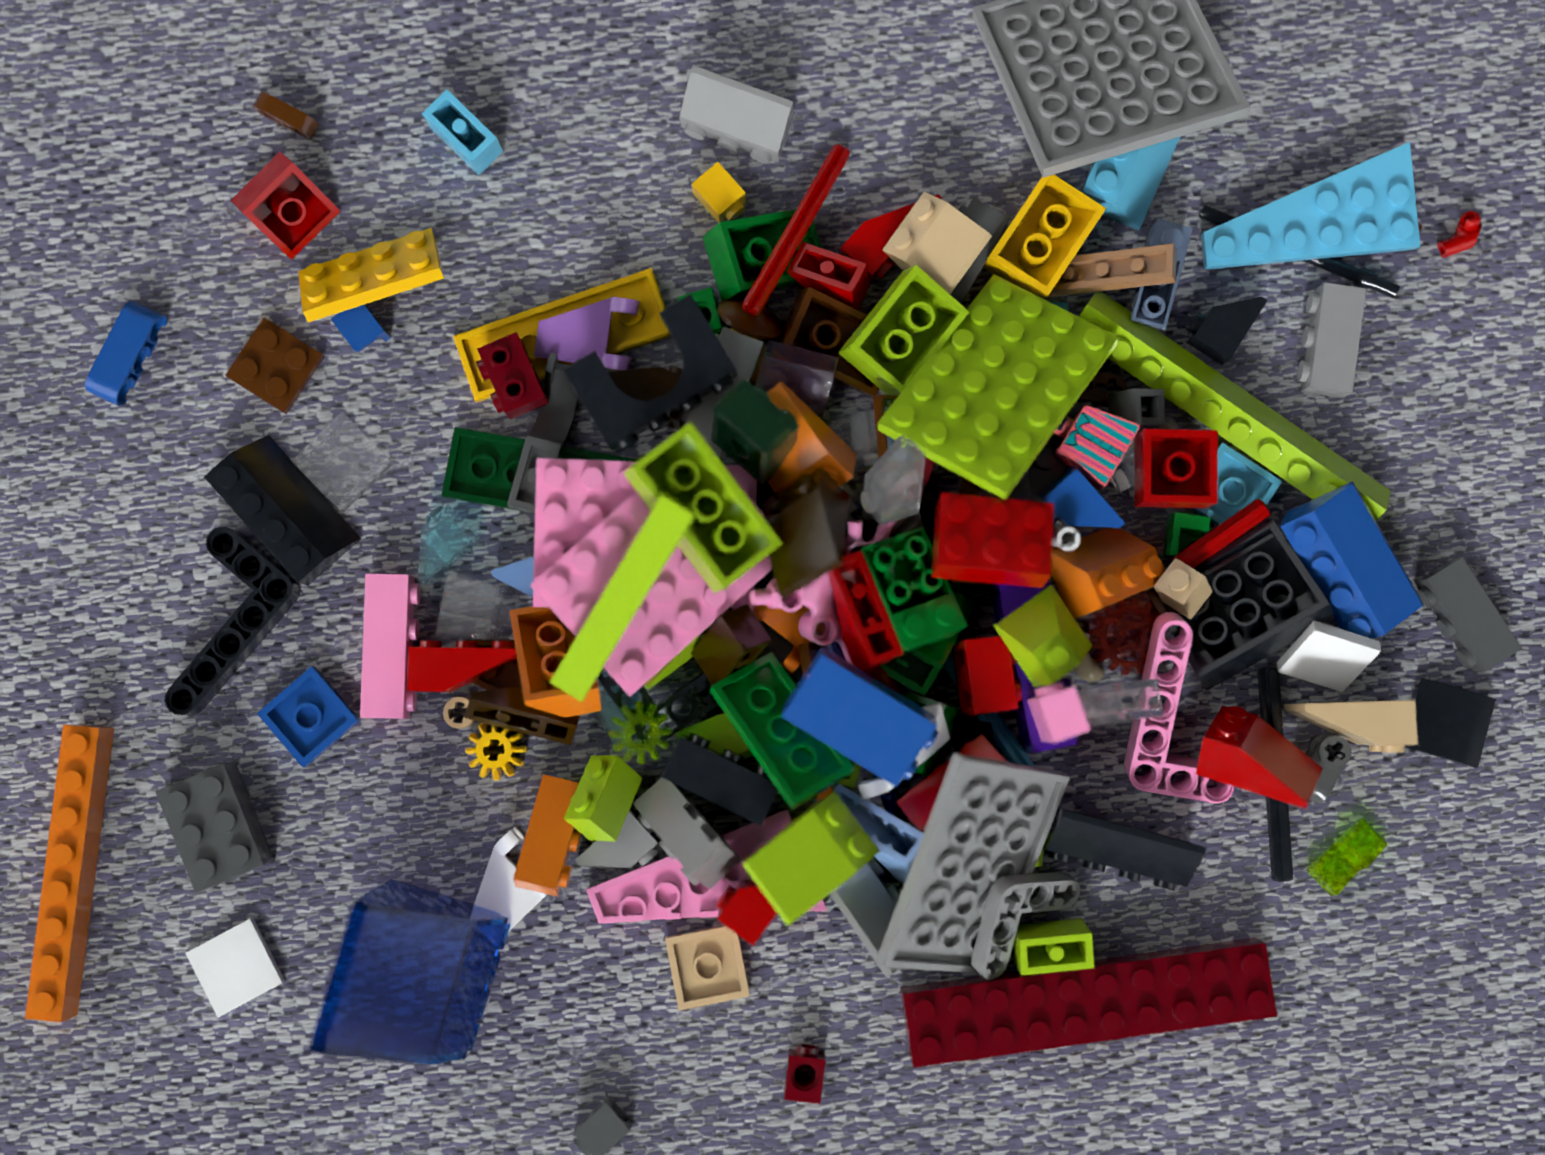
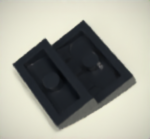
[1404,678,1496,769]

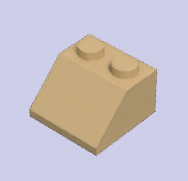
[882,192,992,294]

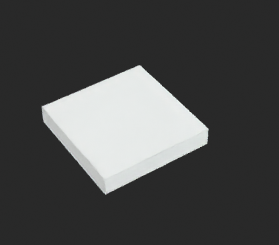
[1277,621,1381,692]
[185,917,285,1017]

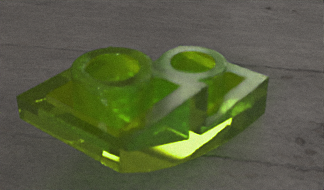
[1306,818,1388,896]

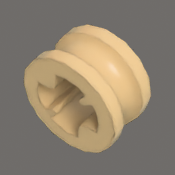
[443,697,474,729]

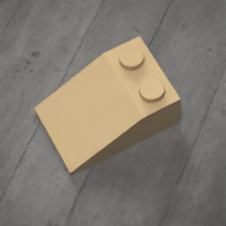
[1284,700,1418,753]

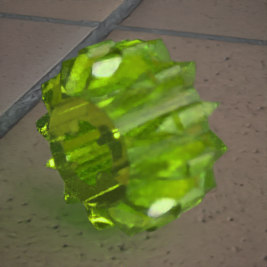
[608,701,672,764]

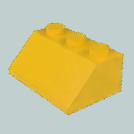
[983,175,1106,297]

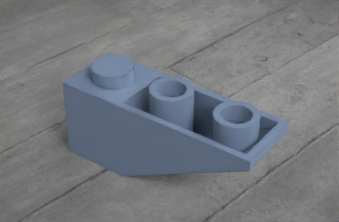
[1130,219,1193,330]

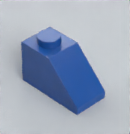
[1038,467,1125,528]

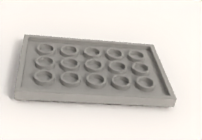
[876,753,1070,973]

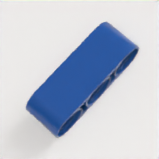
[85,300,167,406]

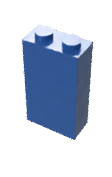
[782,646,939,787]

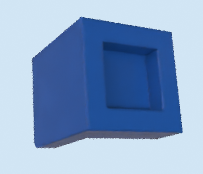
[331,304,391,352]

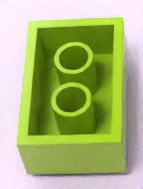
[838,265,969,395]

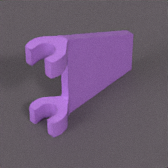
[534,297,640,370]

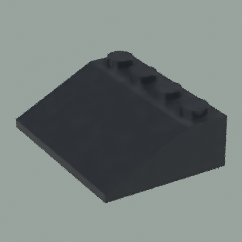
[1146,519,1335,691]

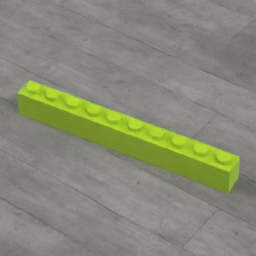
[1078,291,1391,521]

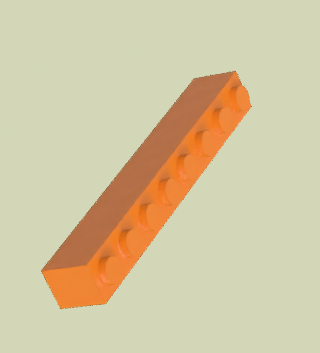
[25,724,114,1023]

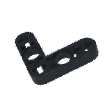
[597,668,718,746]

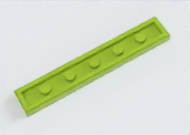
[550,492,697,702]

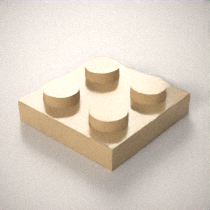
[665,925,750,1011]

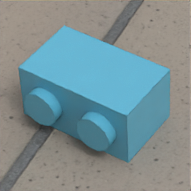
[422,89,503,175]

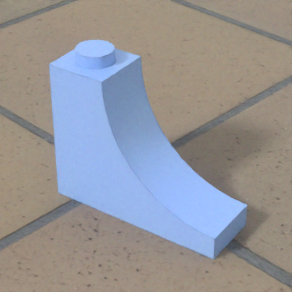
[833,784,923,884]

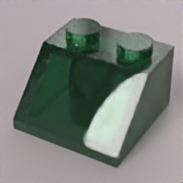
[711,378,799,487]

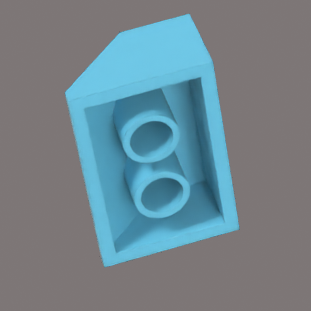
[1080,137,1180,230]

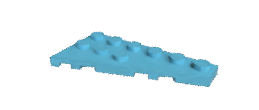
[1201,142,1421,270]

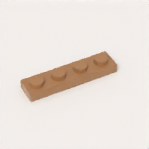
[1033,243,1177,298]

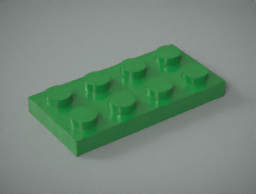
[710,652,855,810]

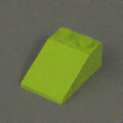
[742,791,880,926]

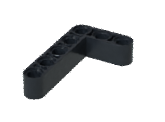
[164,527,301,715]

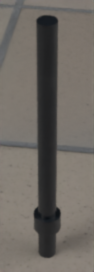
[1199,205,1400,299]

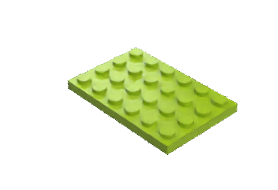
[878,274,1119,500]

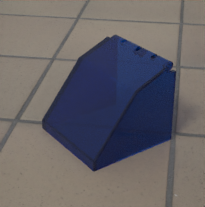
[308,879,511,1065]

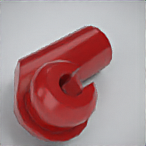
[1437,211,1482,258]

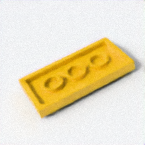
[298,228,444,323]

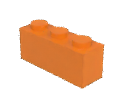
[513,774,581,897]

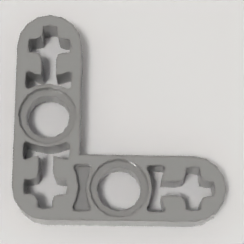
[971,872,1081,980]

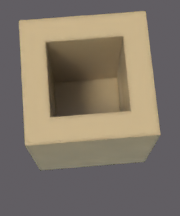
[1153,558,1213,620]

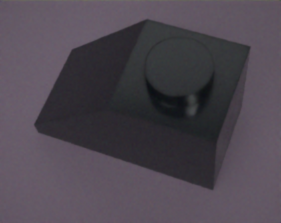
[1187,297,1268,365]

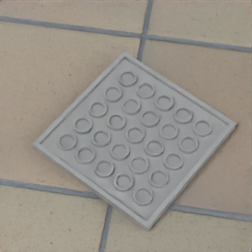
[972,0,1251,178]

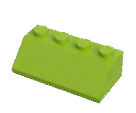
[623,422,783,594]

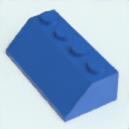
[1280,481,1424,639]

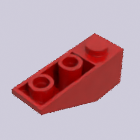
[840,194,942,283]
[407,640,517,692]

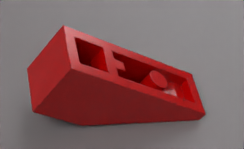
[828,550,904,672]

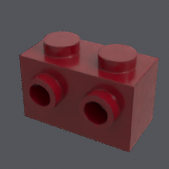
[476,332,549,420]

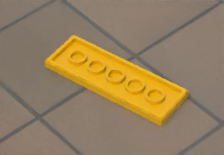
[453,268,671,403]

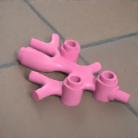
[750,514,896,664]

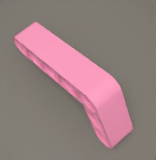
[1124,612,1234,803]

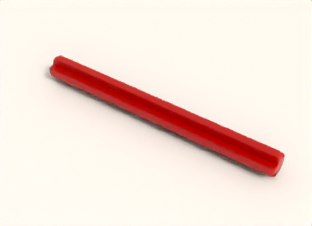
[742,144,850,316]

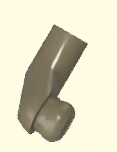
[1073,633,1105,682]

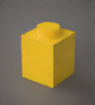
[691,162,746,223]

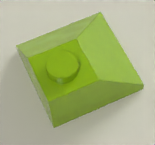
[994,585,1092,687]

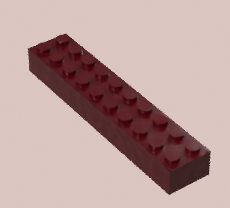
[900,937,1278,1068]

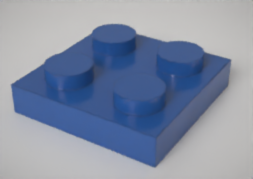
[257,666,361,768]

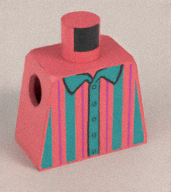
[1054,405,1141,490]

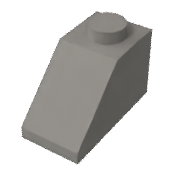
[575,809,660,868]

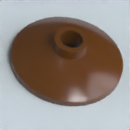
[717,299,785,340]

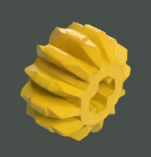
[465,723,528,781]

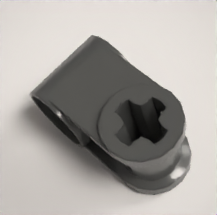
[1305,734,1352,804]

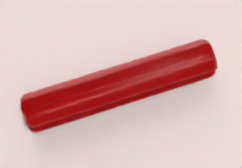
[1172,499,1270,569]

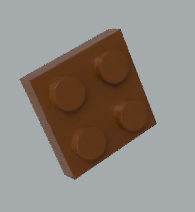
[225,318,325,415]

